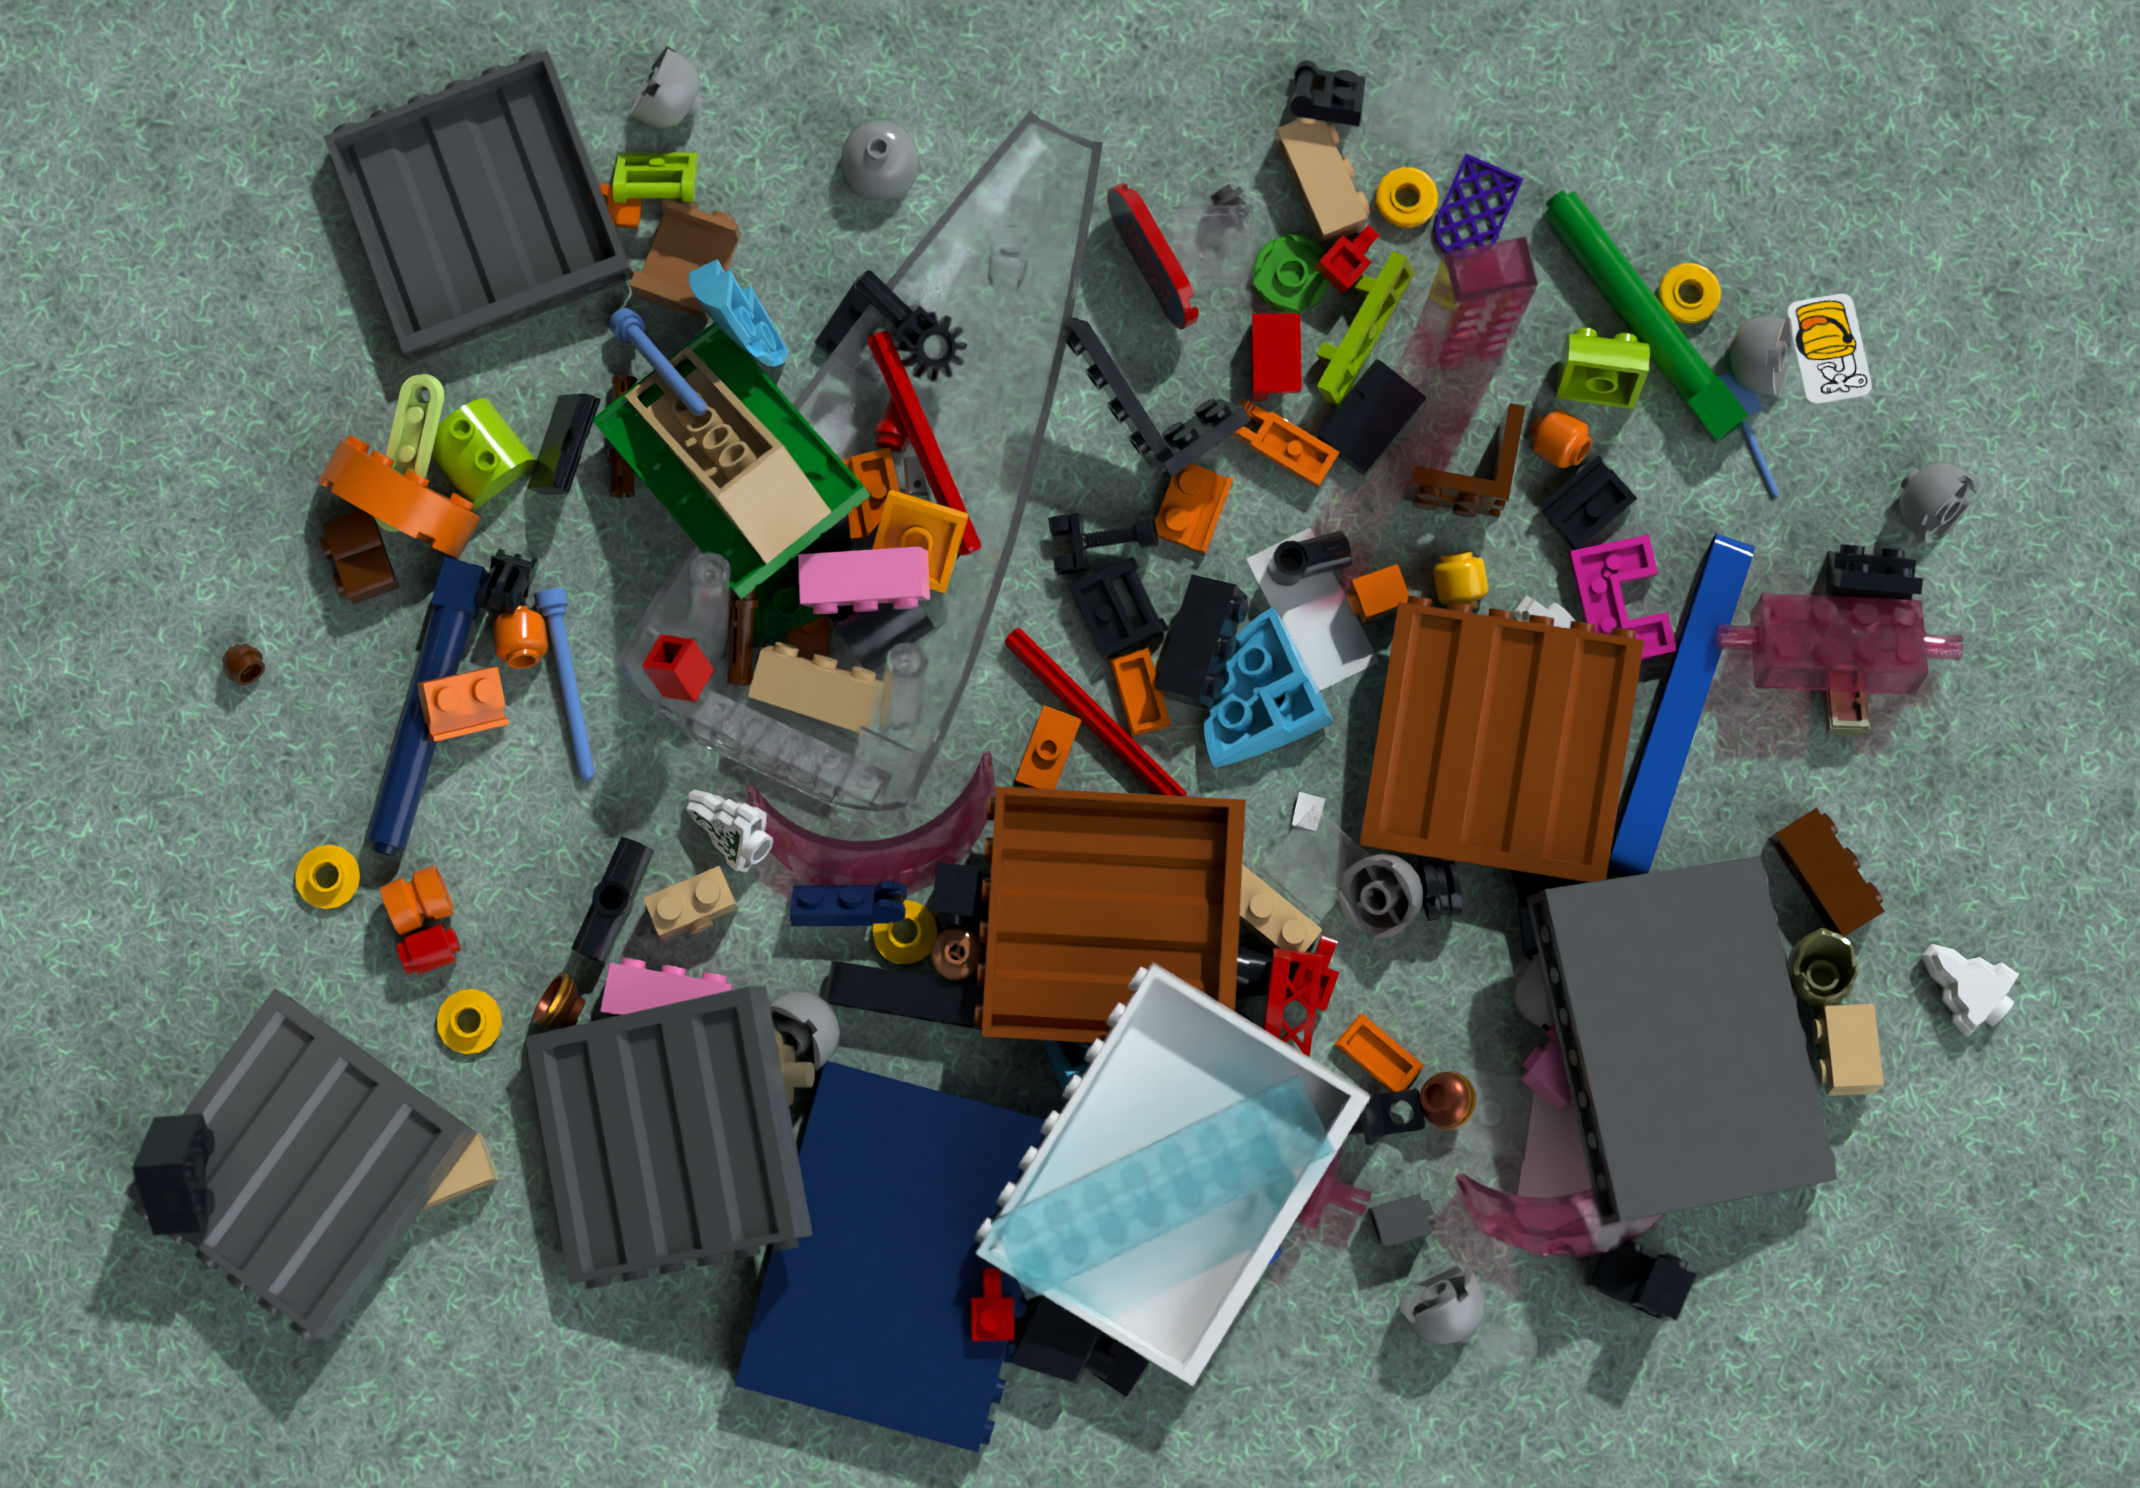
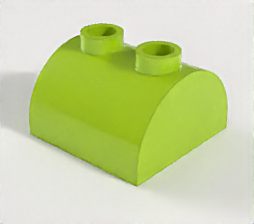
[1555,328,1650,409]
[431,398,537,511]

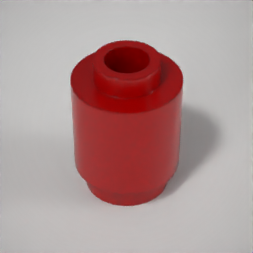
[396,923,461,975]

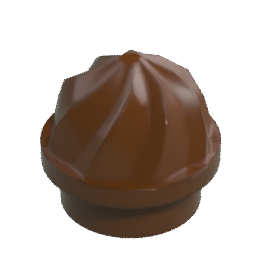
[222,643,265,685]

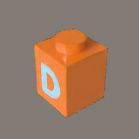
[1345,564,1410,625]

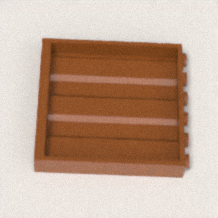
[1360,596,1644,882]
[975,786,1246,1043]

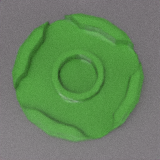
[1252,234,1330,313]

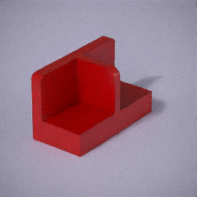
[1250,313,1302,401]

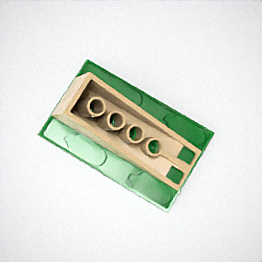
[593,322,871,599]

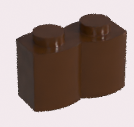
[319,510,399,604]

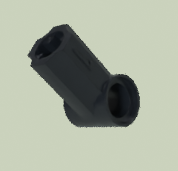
[1268,530,1352,586]

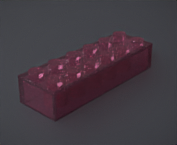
[1418,237,1538,370]

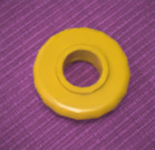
[1376,167,1438,228]
[1658,263,1721,324]
[295,844,360,909]
[872,900,938,965]
[437,989,502,1054]

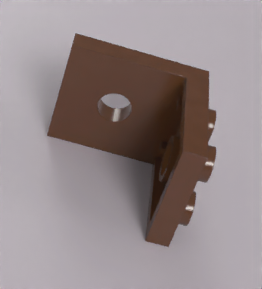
[1405,403,1525,518]

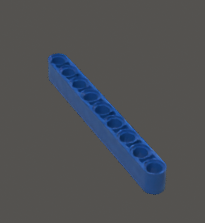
[1608,533,1755,877]

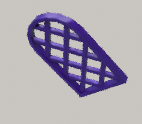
[1434,153,1524,261]

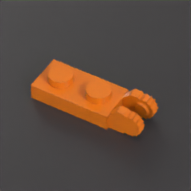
[1231,399,1340,489]

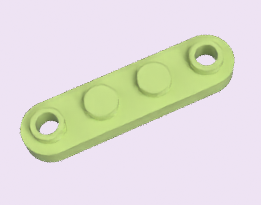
[375,374,444,532]

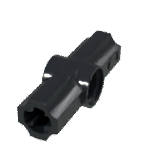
[571,836,655,964]

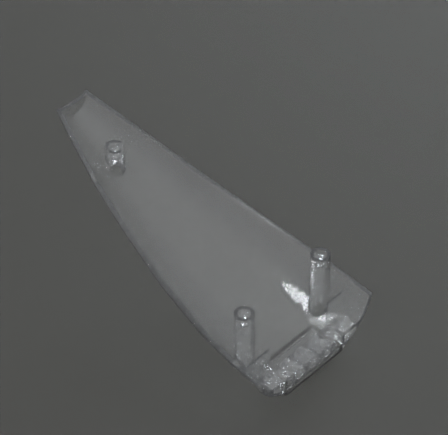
[616,111,1103,811]

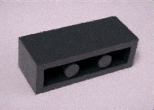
[1155,574,1248,710]

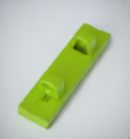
[1316,251,1415,407]

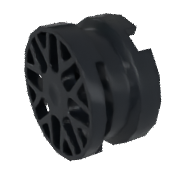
[1420,861,1462,921]

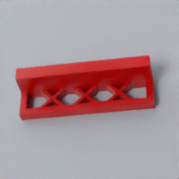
[1263,948,1323,1058]

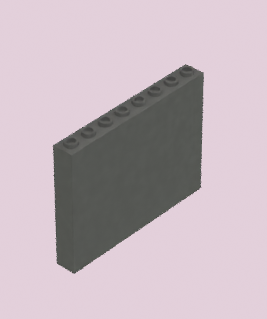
[1527,856,1837,1227]

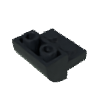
[1826,544,1923,608]
[827,602,935,671]

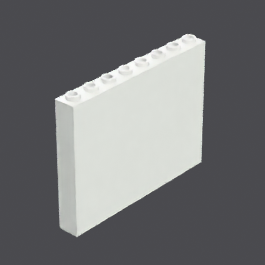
[974,962,1370,1386]

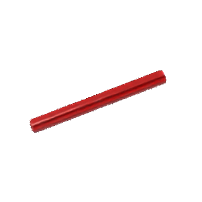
[867,331,982,556]
[1005,628,1187,796]

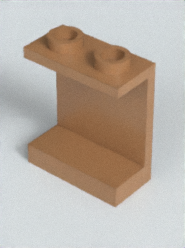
[629,198,741,322]

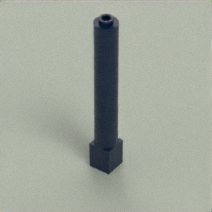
[365,557,488,857]

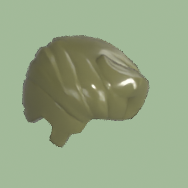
[1787,928,1859,1012]

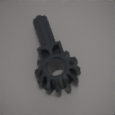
[854,270,967,382]

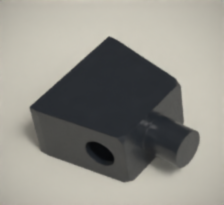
[1011,1295,1118,1384]

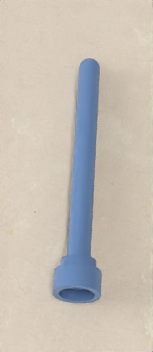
[609,308,707,416]
[534,588,595,781]

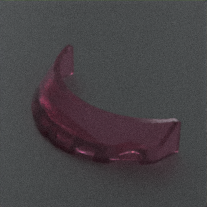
[747,751,996,890]
[1455,1173,1666,1258]

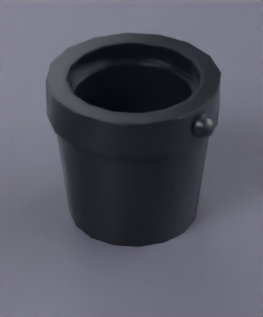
[1235,945,1273,999]

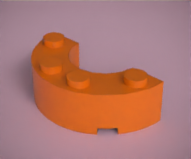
[318,434,482,559]

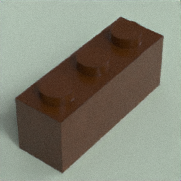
[1768,808,1885,937]

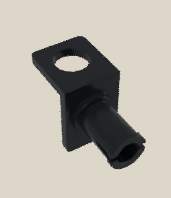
[1348,1089,1426,1145]

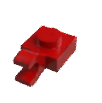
[1314,225,1380,294]
[1287,935,1340,1011]
[972,1267,1014,1341]

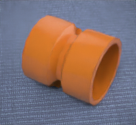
[380,865,455,935]

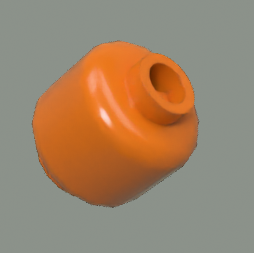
[1530,409,1593,469]
[493,605,548,669]

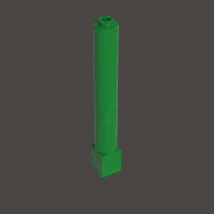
[1543,190,1749,445]

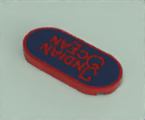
[1107,183,1199,329]

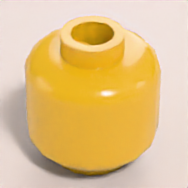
[1433,551,1489,609]

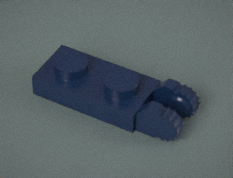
[790,881,907,926]

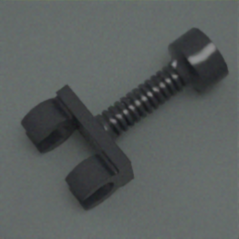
[1048,512,1158,575]

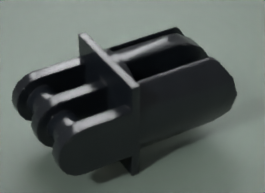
[476,549,539,614]

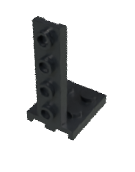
[1062,317,1251,476]

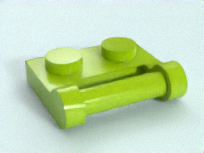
[613,152,699,203]

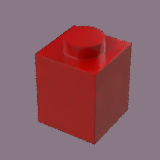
[641,634,714,702]

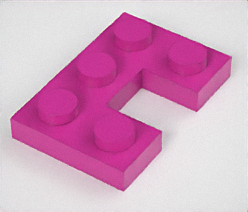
[1568,535,1677,661]

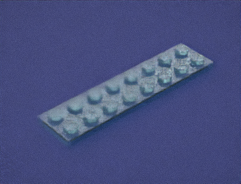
[991,1074,1335,1299]

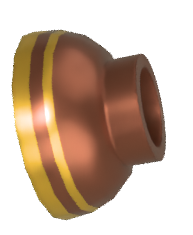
[532,971,585,1027]
[1420,1071,1476,1130]

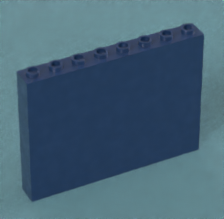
[734,1061,1046,1453]

